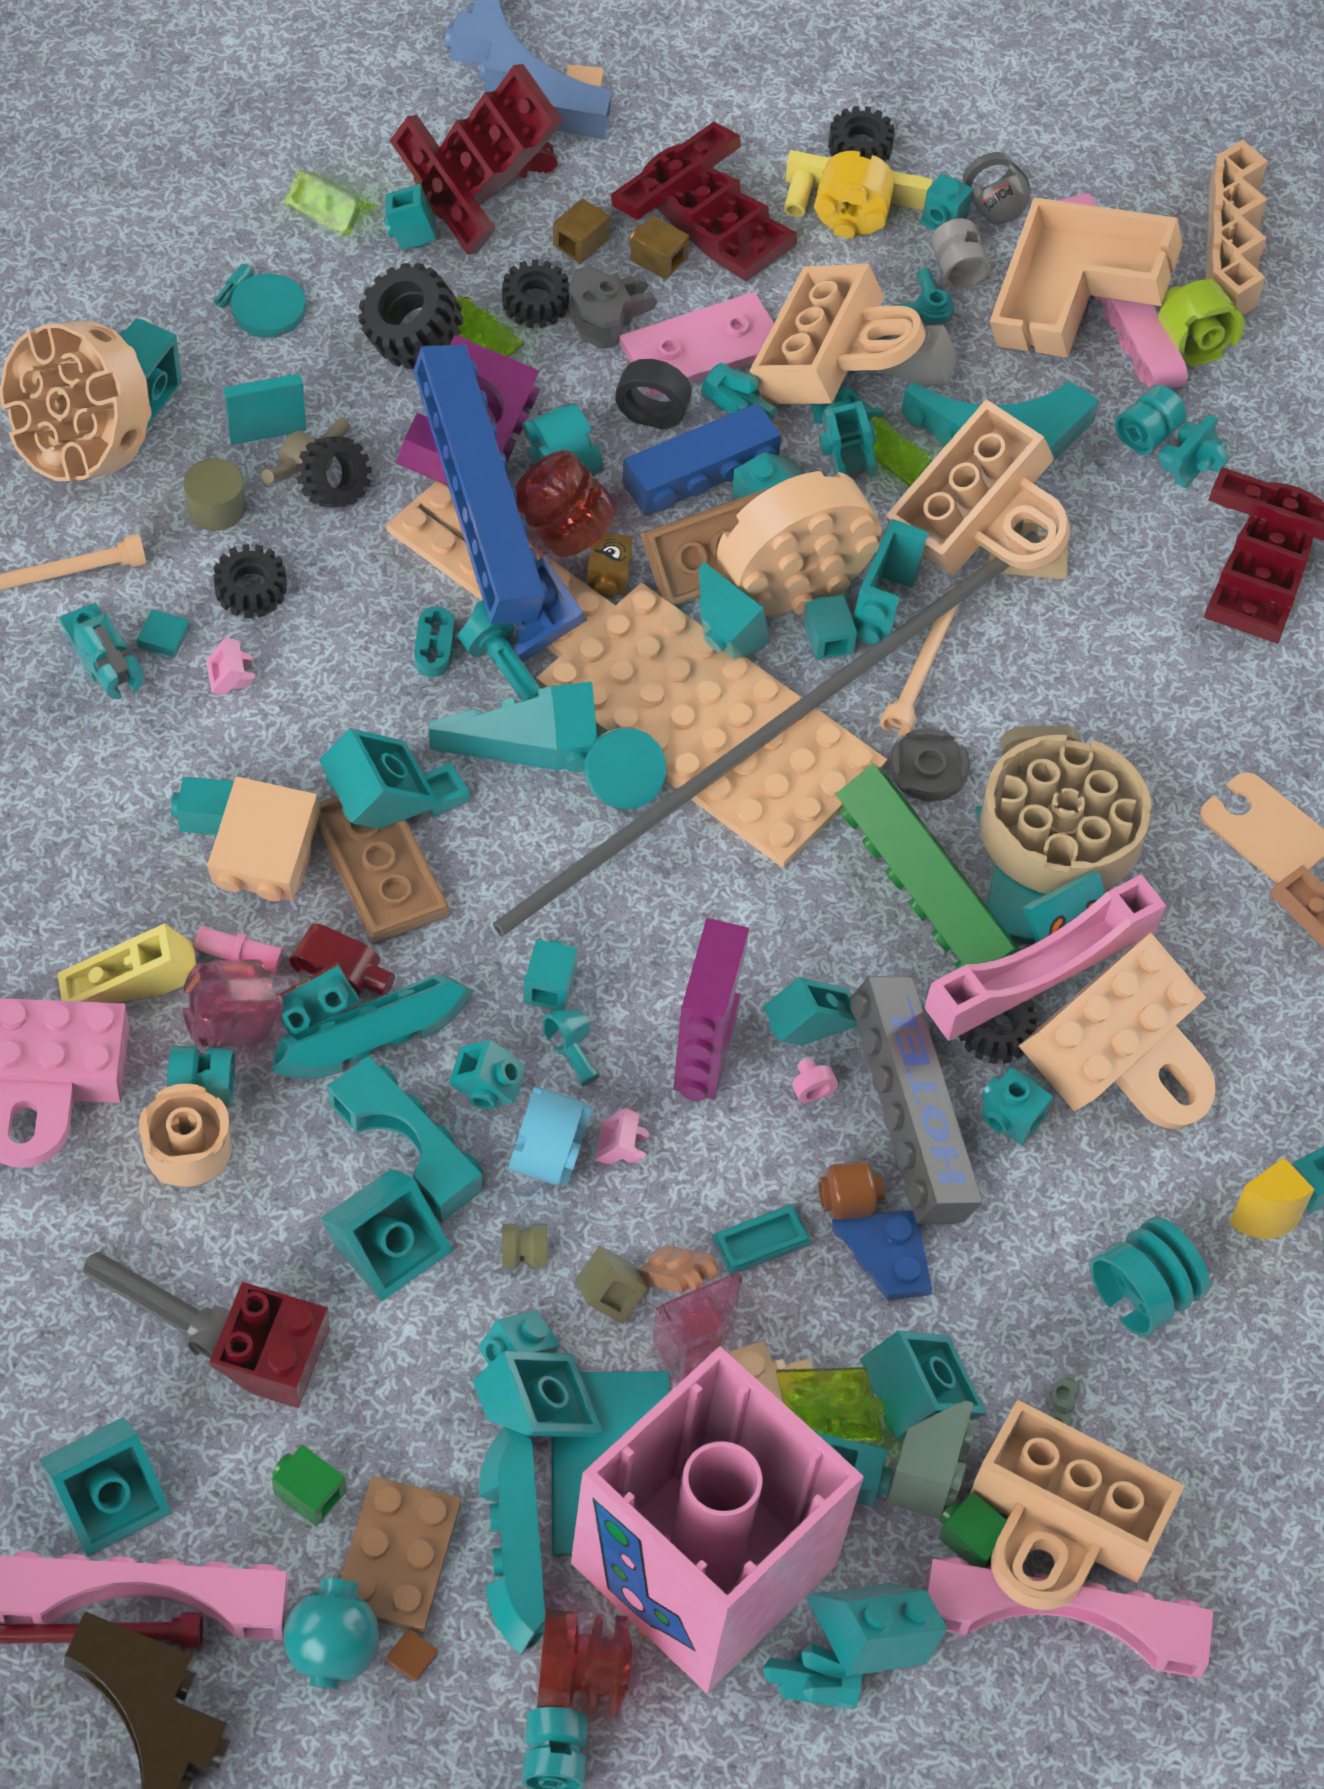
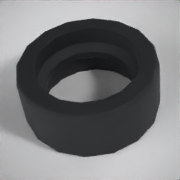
[615,359,692,429]

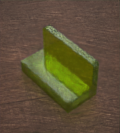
[284,169,376,236]

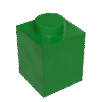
[272,1444,347,1527]
[938,1492,1007,1568]

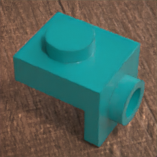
[478,1310,560,1364]

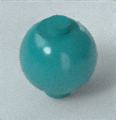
[283,1578,380,1690]

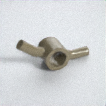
[261,417,351,484]

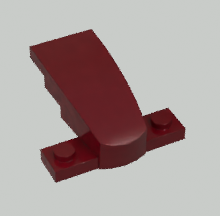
[390,64,563,255]
[610,121,797,281]
[1203,467,1324,644]

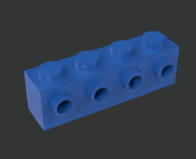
[622,403,781,516]

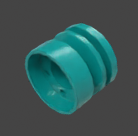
[1090,1216,1210,1337]

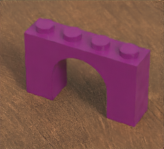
[396,334,541,486]
[673,918,750,1101]

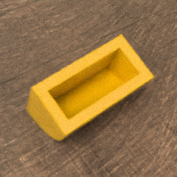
[1229,1157,1314,1239]

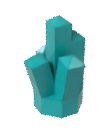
[700,362,776,420]
[762,1643,862,1710]

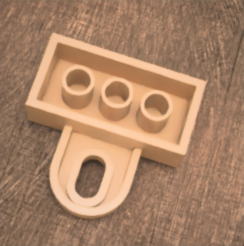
[749,264,925,404]
[885,399,1070,576]
[1019,932,1215,1129]
[969,1400,1185,1610]

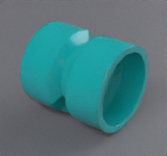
[1114,385,1187,455]
[167,1046,235,1104]
[522,1707,589,1789]

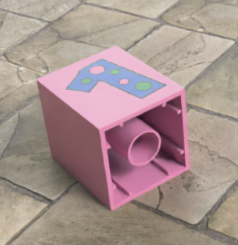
[571,1346,864,1694]

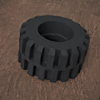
[358,263,464,369]

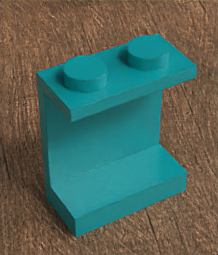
[853,519,929,645]

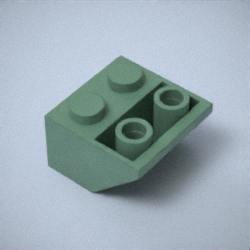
[887,1400,978,1519]

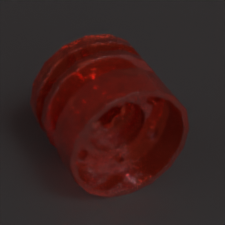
[515,450,616,557]
[537,1609,633,1718]

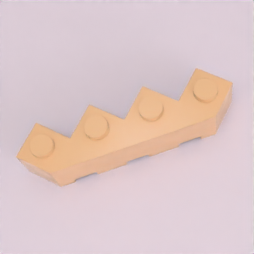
[1206,140,1268,316]

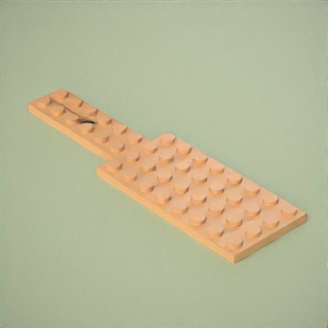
[387,481,888,868]

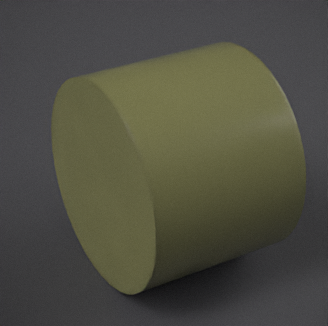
[183,458,245,531]

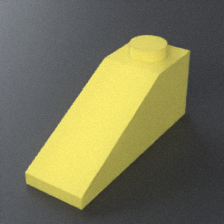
[57,923,199,1003]

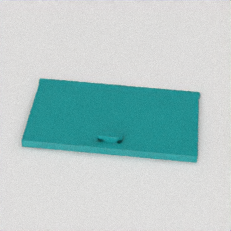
[551,1371,669,1557]

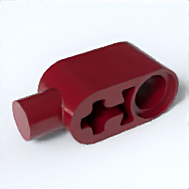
[289,923,395,997]

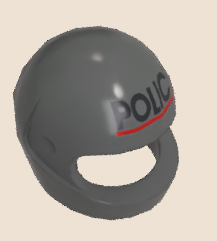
[963,152,1030,223]

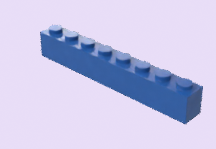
[413,345,547,624]

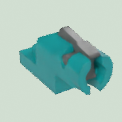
[59,602,145,699]

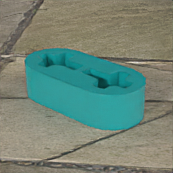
[414,606,455,677]

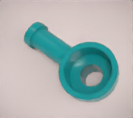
[542,1009,600,1086]

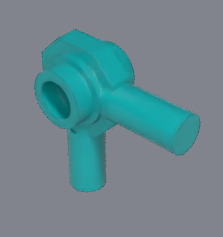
[891,267,955,325]

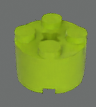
[1157,278,1245,367]

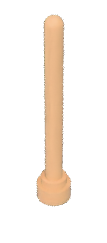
[0,534,147,590]
[880,586,959,737]

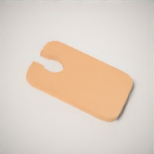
[1200,772,1324,883]

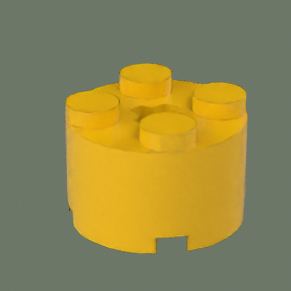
[814,151,894,238]

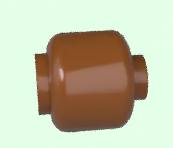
[818,1160,885,1220]

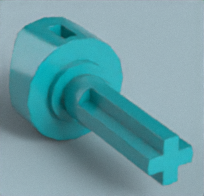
[455,600,541,701]

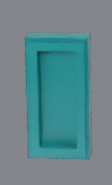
[712,1204,811,1276]

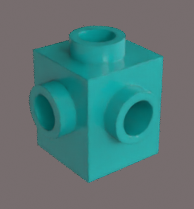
[449,1039,526,1110]
[980,1066,1054,1146]

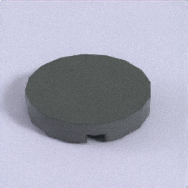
[888,728,970,801]

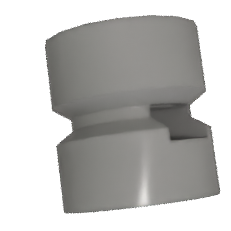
[931,218,991,289]

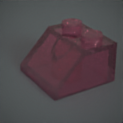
[652,1272,742,1387]

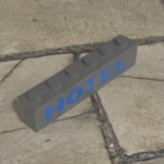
[850,976,983,1225]

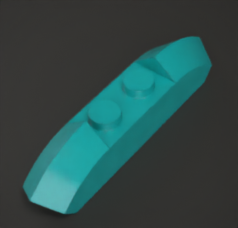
[272,973,474,1079]
[479,1427,546,1655]

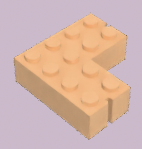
[989,198,1183,358]

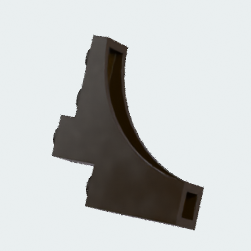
[64,1611,231,1789]

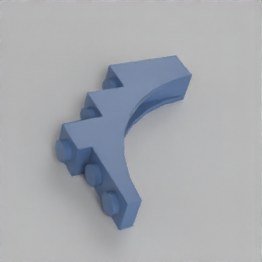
[445,0,612,139]

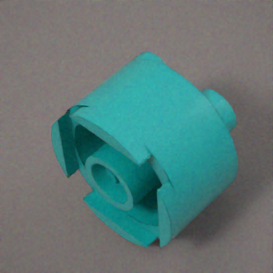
[522,403,604,495]

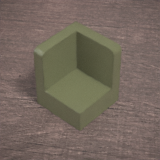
[575,1245,648,1324]

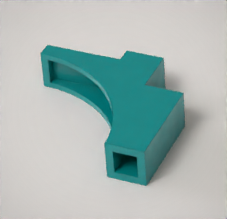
[901,380,1099,468]

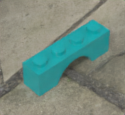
[328,1055,483,1223]

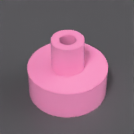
[792,1058,838,1104]

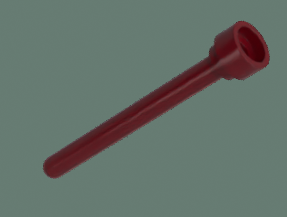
[0,1611,204,1651]

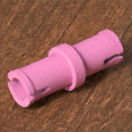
[194,925,284,974]

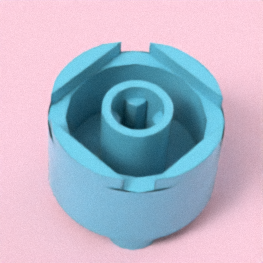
[508,1086,593,1187]

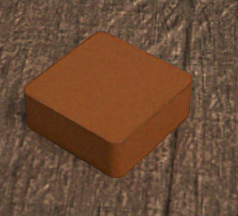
[387,1629,438,1682]

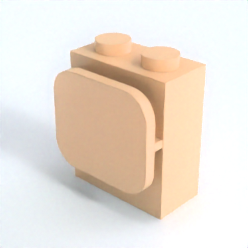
[207,776,321,902]

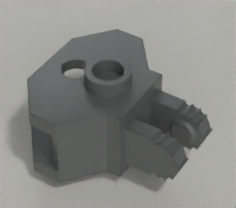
[568,266,658,349]

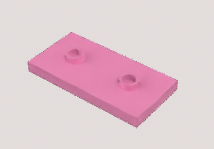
[619,291,774,397]

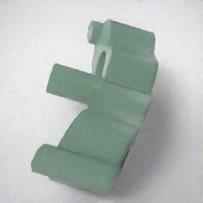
[1049,1374,1079,1426]

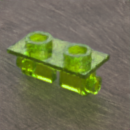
[870,416,932,487]

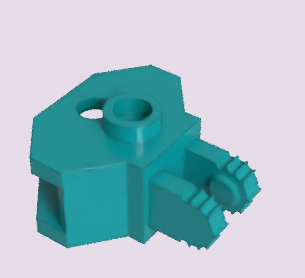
[818,401,877,477]

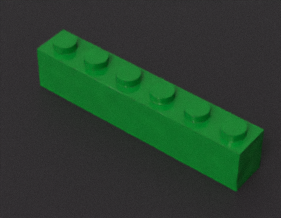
[835,763,1021,969]

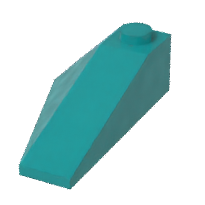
[428,681,597,773]

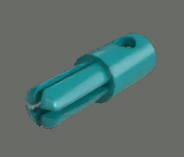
[214,263,254,308]

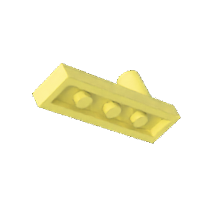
[784,150,933,218]

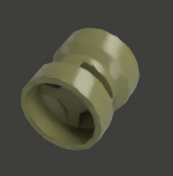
[502,1224,547,1268]

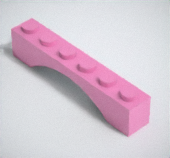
[924,874,1166,1041]
[0,1551,289,1640]
[926,1557,1214,1678]

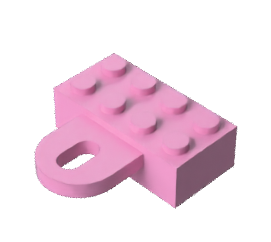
[0,998,130,1168]

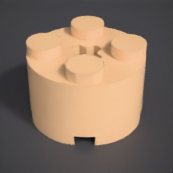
[139,1084,232,1187]

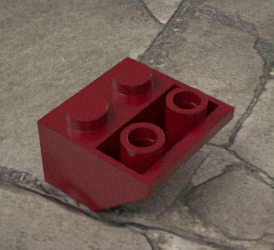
[209,1282,330,1408]

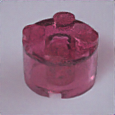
[183,959,283,1048]

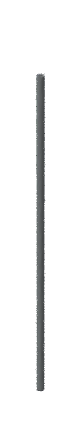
[493,531,1041,937]

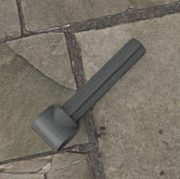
[83,1252,230,1358]

